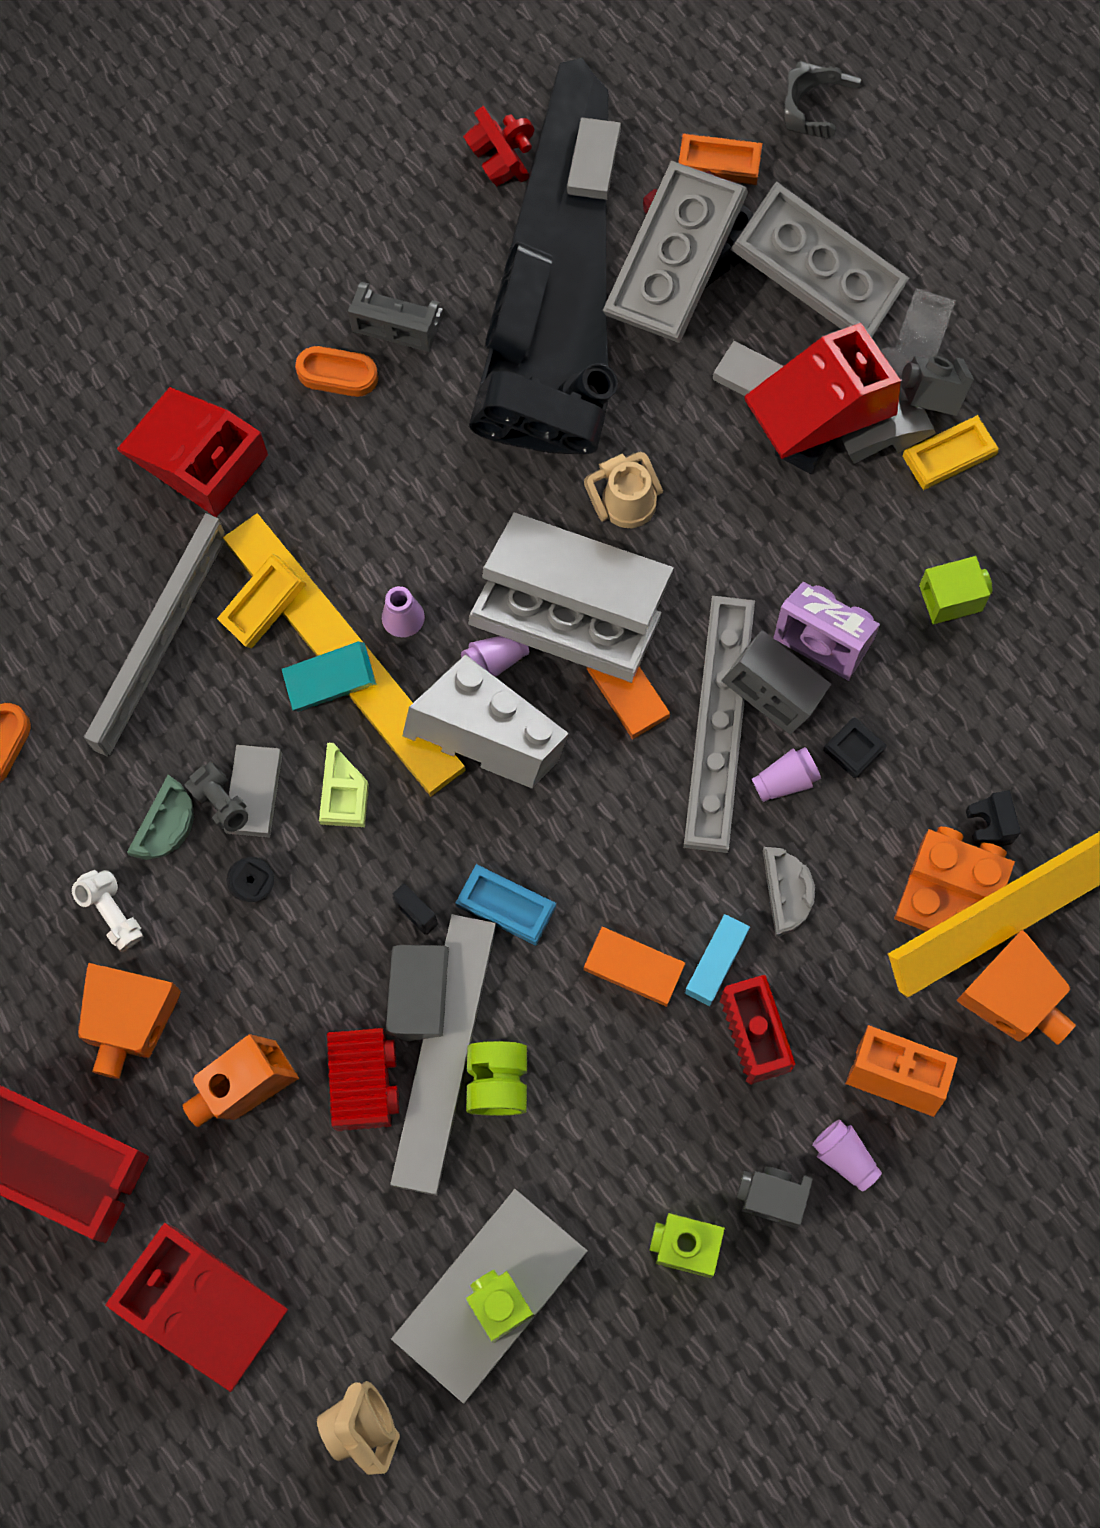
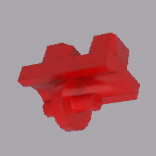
[463,106,535,187]

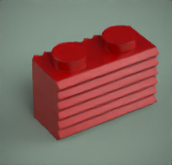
[720,975,795,1084]
[327,1028,399,1131]

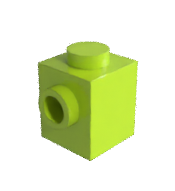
[919,556,992,624]
[649,1213,725,1278]
[465,1269,535,1343]

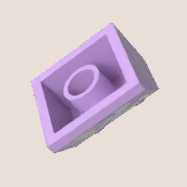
[773,582,880,681]

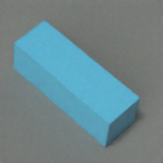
[685,914,750,1006]

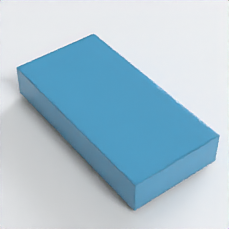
[455,864,556,945]

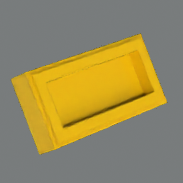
[902,415,999,490]
[217,554,307,649]

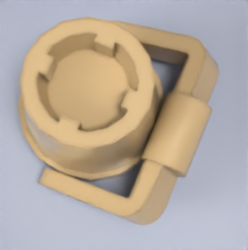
[584,452,663,528]
[317,1381,400,1475]

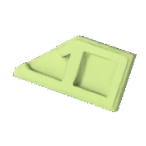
[319,743,369,827]

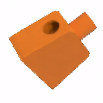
[957,930,1076,1045]
[78,963,181,1079]
[182,1034,299,1127]

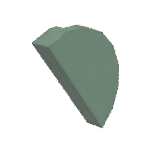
[127,775,194,860]

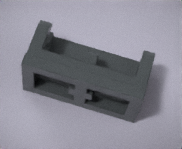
[347,281,444,352]
[721,630,831,735]

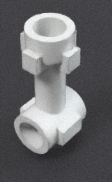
[72,870,144,952]

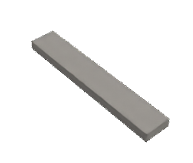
[84,513,226,756]
[683,596,755,853]
[390,914,497,1196]

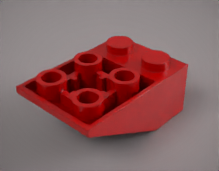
[744,322,901,459]
[117,387,268,518]
[105,1223,289,1392]

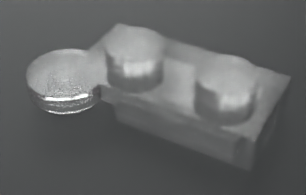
[880,288,956,378]

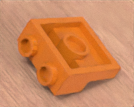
[894,827,1015,931]

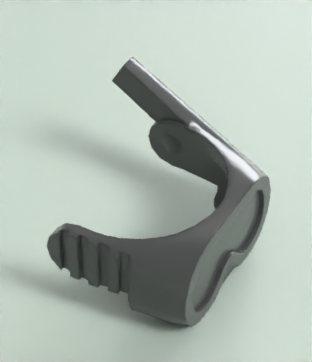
[784,61,861,138]

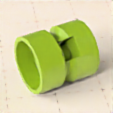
[466,1041,527,1116]

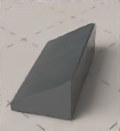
[386,945,449,1042]

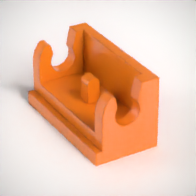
[845,1025,958,1117]

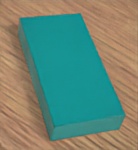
[282,641,376,712]

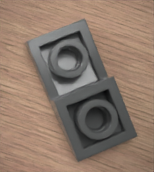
[841,400,936,464]

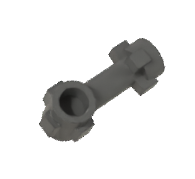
[184,761,248,832]

